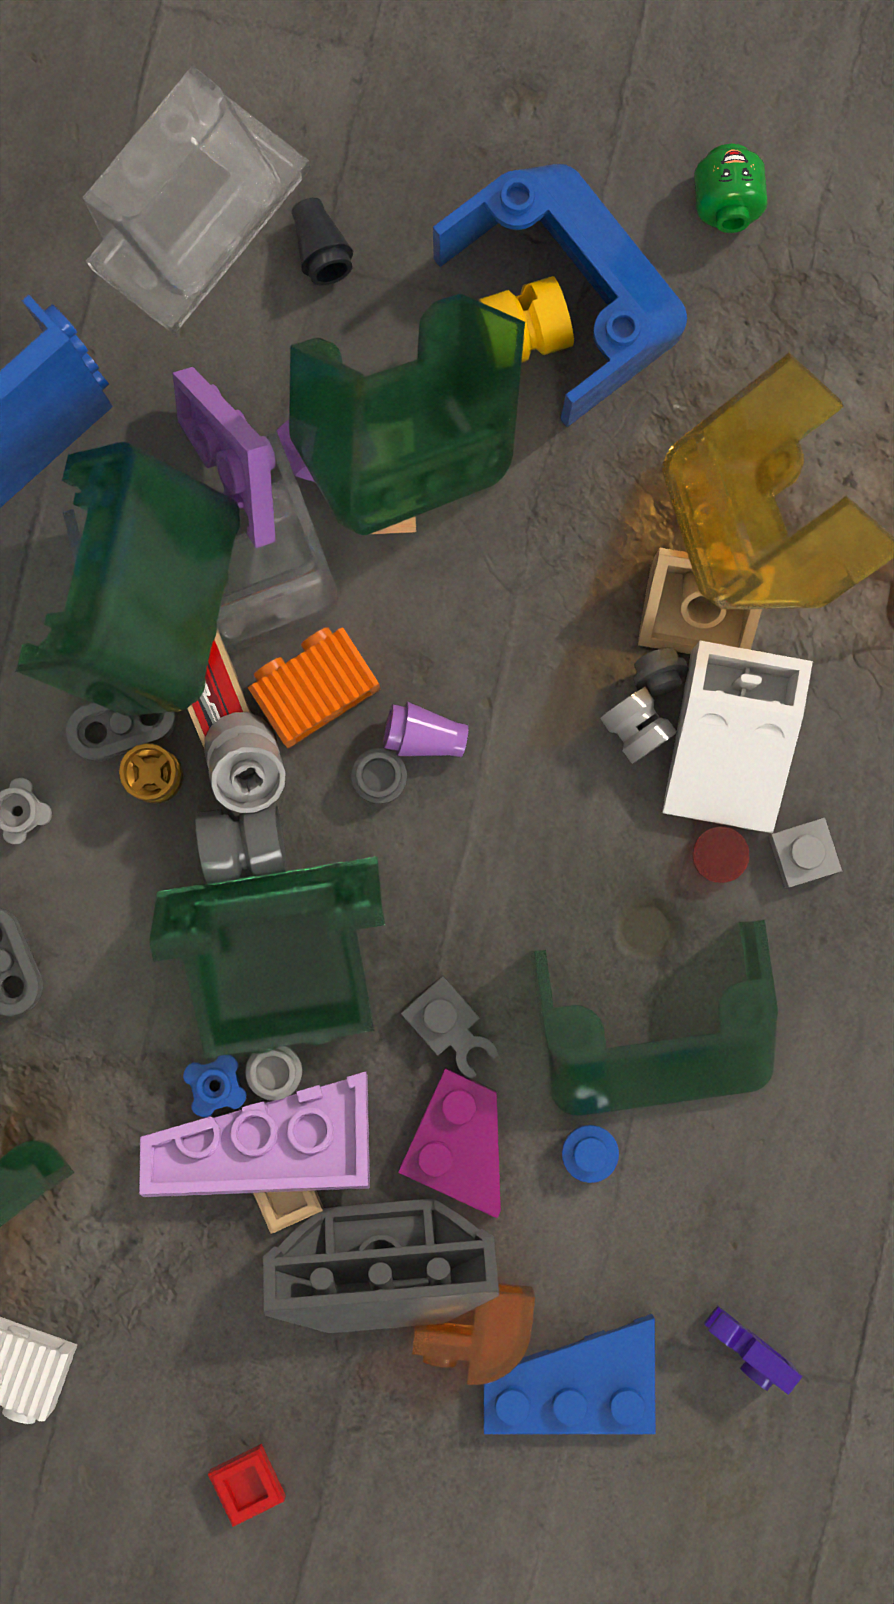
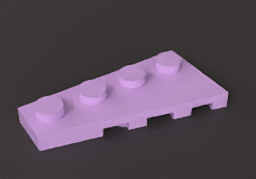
[139,1072,370,1197]

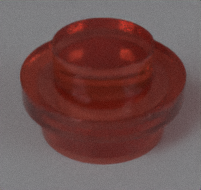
[692,827,749,883]

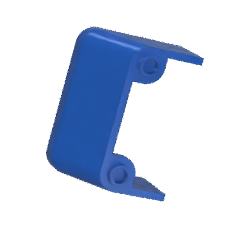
[433,164,687,427]

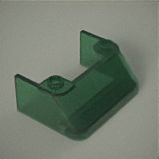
[530,920,778,1116]

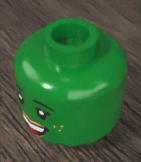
[694,143,768,233]

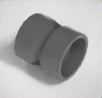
[195,801,287,884]

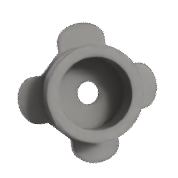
[0,778,52,845]

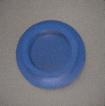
[562,1125,619,1183]

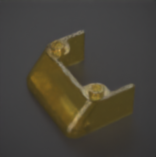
[662,353,894,610]

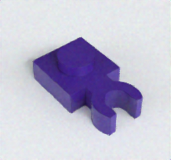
[704,1305,802,1395]

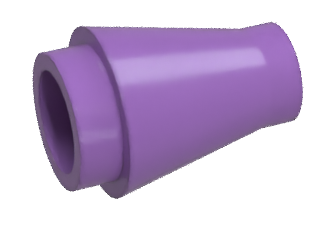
[383,701,468,757]

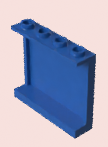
[0,295,113,508]

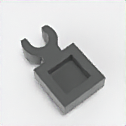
[401,976,498,1079]

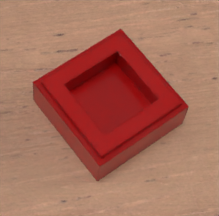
[208,1444,286,1527]

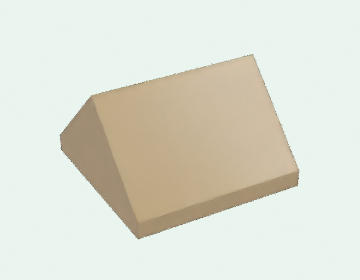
[638,548,772,654]

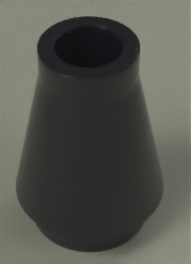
[291,197,353,286]

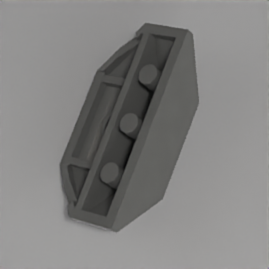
[263,1198,499,1333]

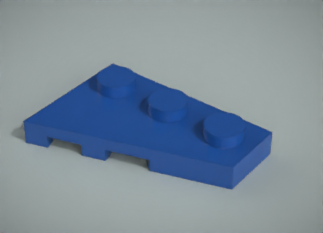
[484,1314,656,1434]

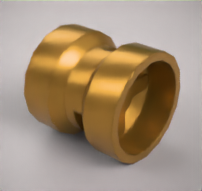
[119,743,184,804]

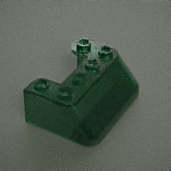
[289,293,525,535]

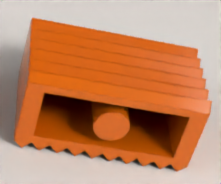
[248,627,381,749]

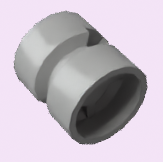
[204,712,286,813]

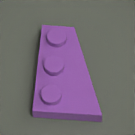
[173,367,276,548]

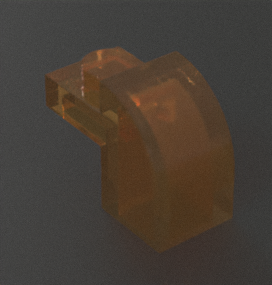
[412,1283,535,1385]

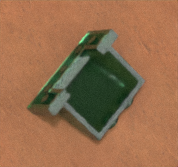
[149,857,385,1058]

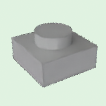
[768,818,842,888]

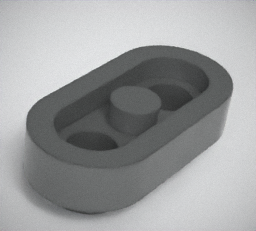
[65,686,178,762]
[0,908,43,1016]

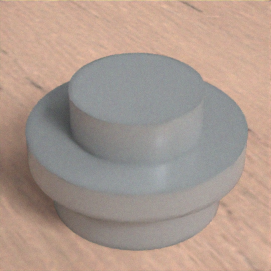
[246,1043,303,1100]

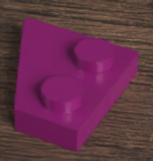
[398,1067,501,1218]

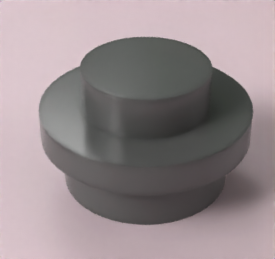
[633,648,689,696]
[351,748,407,804]

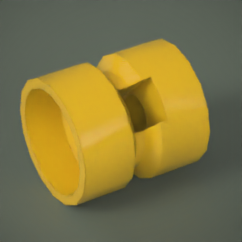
[478,276,574,369]

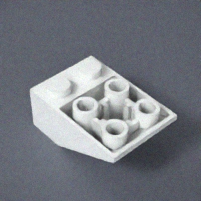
[662,641,813,834]

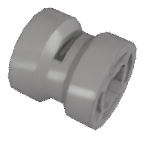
[600,687,677,764]

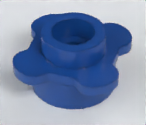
[183,1054,247,1117]

